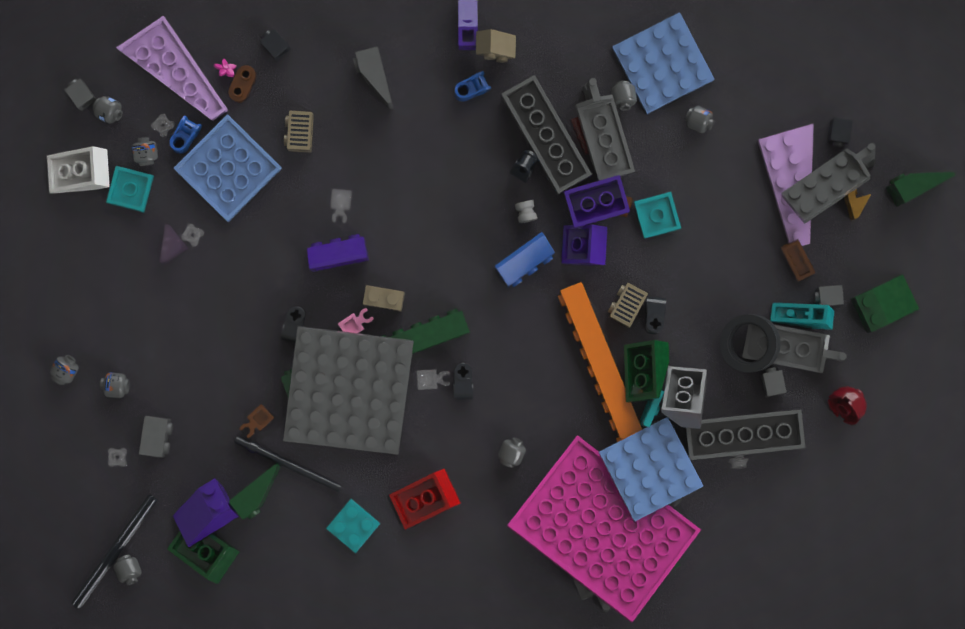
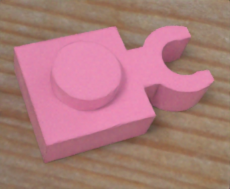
[338,308,374,333]

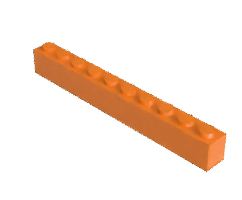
[558,282,642,442]

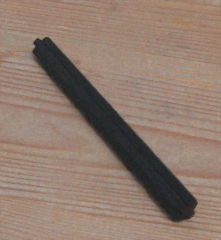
[71,495,157,609]

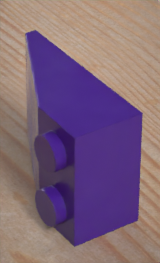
[173,478,239,547]

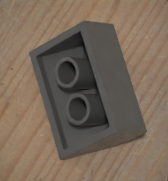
[662,366,707,429]

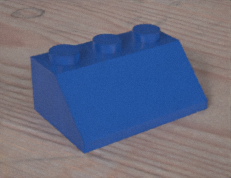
[495,232,555,288]

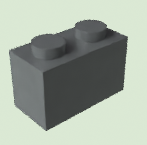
[139,416,173,458]

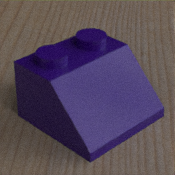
[561,224,607,265]

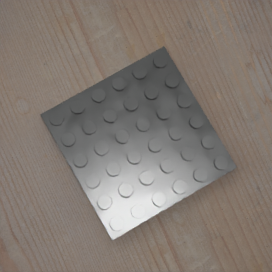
[283,326,414,455]

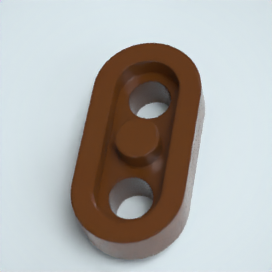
[229,65,256,103]

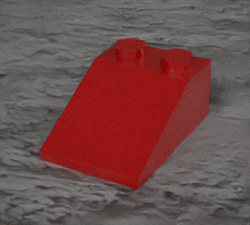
[389,468,461,530]

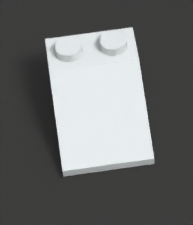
[47,146,110,193]

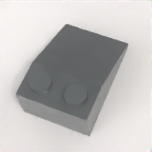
[353,47,393,109]

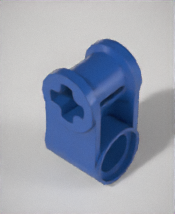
[454,71,492,102]
[170,116,202,154]

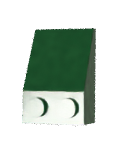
[886,172,956,207]
[851,274,919,333]
[624,340,669,403]
[228,464,281,520]
[168,531,240,584]

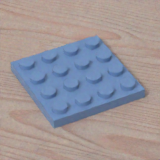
[612,12,715,115]
[174,114,282,222]
[598,417,703,522]

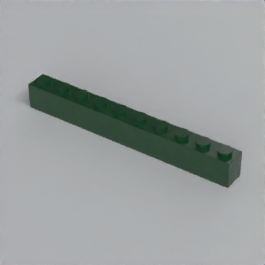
[281,309,470,399]

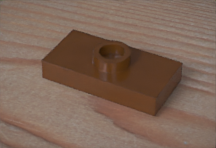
[781,239,815,281]

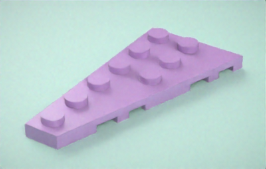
[116,16,228,121]
[758,124,813,246]

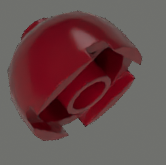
[827,386,867,425]

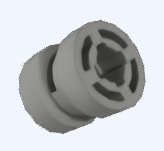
[515,200,537,223]

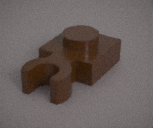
[240,404,275,438]

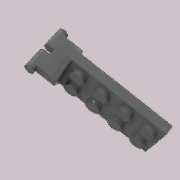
[575,78,635,181]
[781,143,875,224]
[742,324,847,373]

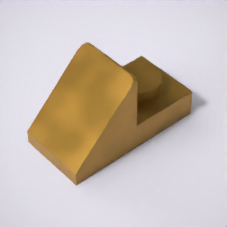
[844,189,871,221]

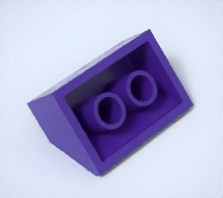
[564,175,630,228]
[307,234,369,272]

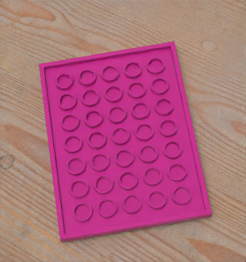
[507,435,701,623]

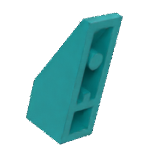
[770,303,835,330]

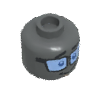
[93,96,123,124]

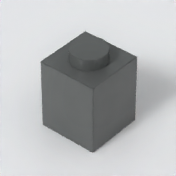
[64,79,97,111]
[813,285,844,306]
[760,367,787,397]

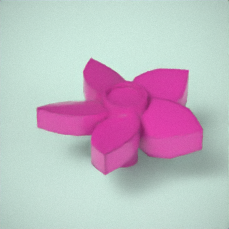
[214,59,237,77]

